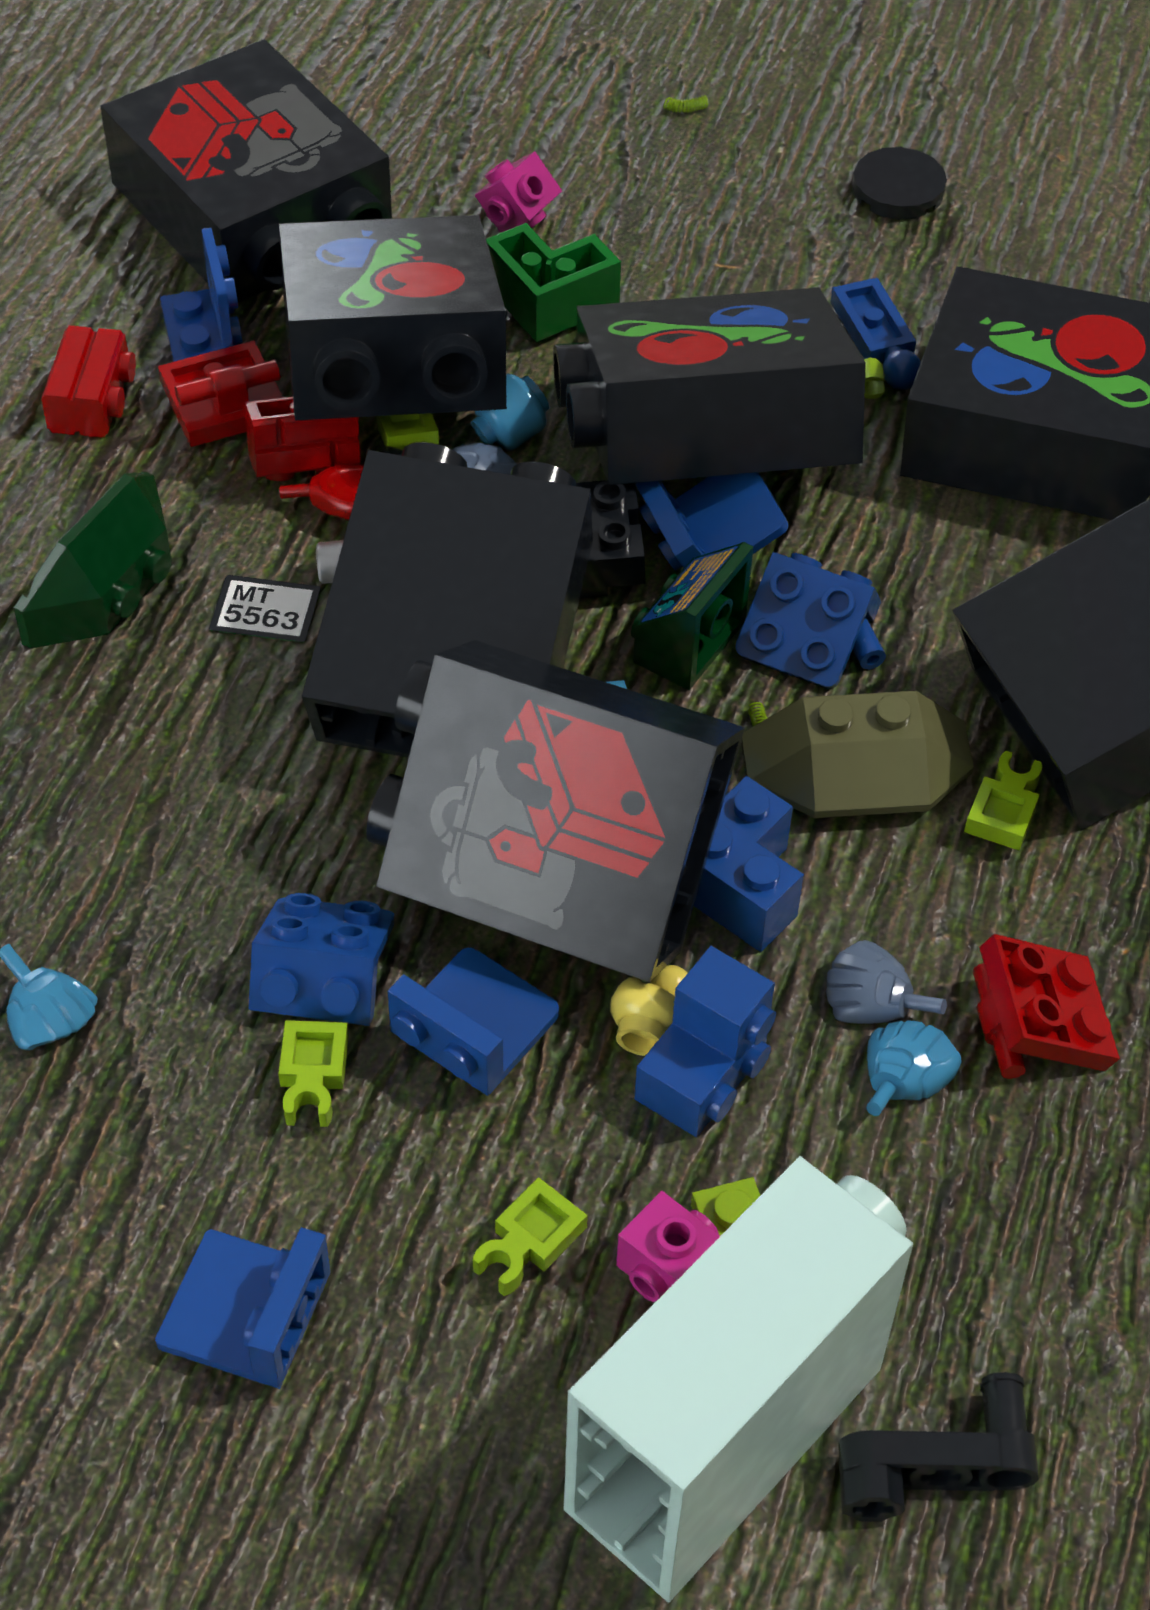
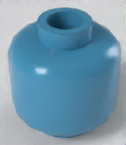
[471,374,550,451]

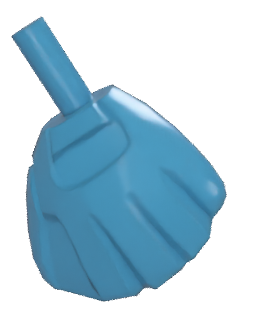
[0,944,98,1051]
[866,1020,962,1116]

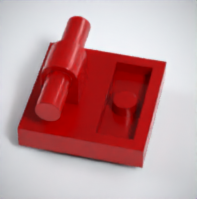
[158,340,283,447]
[973,934,1120,1079]

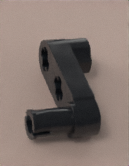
[838,1372,1039,1522]

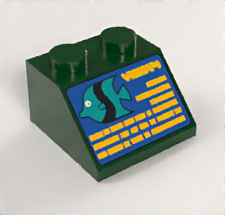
[631,542,753,690]

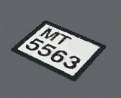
[209,575,321,642]

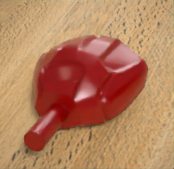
[279,464,364,519]

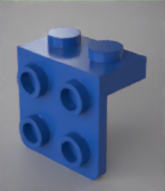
[636,472,789,571]
[736,552,881,689]
[249,893,394,1026]
[388,948,559,1096]

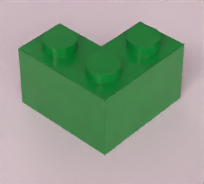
[486,223,621,342]

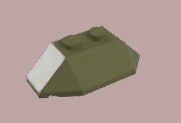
[741,691,974,818]

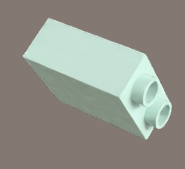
[564,1156,913,1603]

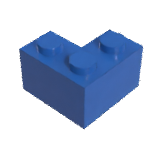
[694,776,804,952]
[634,946,776,1138]

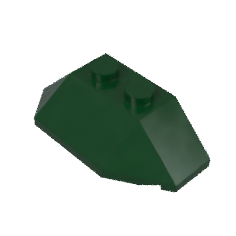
[13,471,172,649]

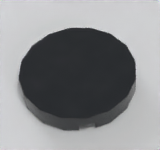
[852,147,947,220]

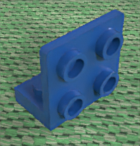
[160,228,242,362]
[155,1227,331,1389]

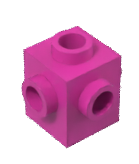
[474,151,562,233]
[616,1190,720,1303]

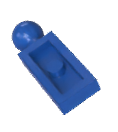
[830,278,921,390]

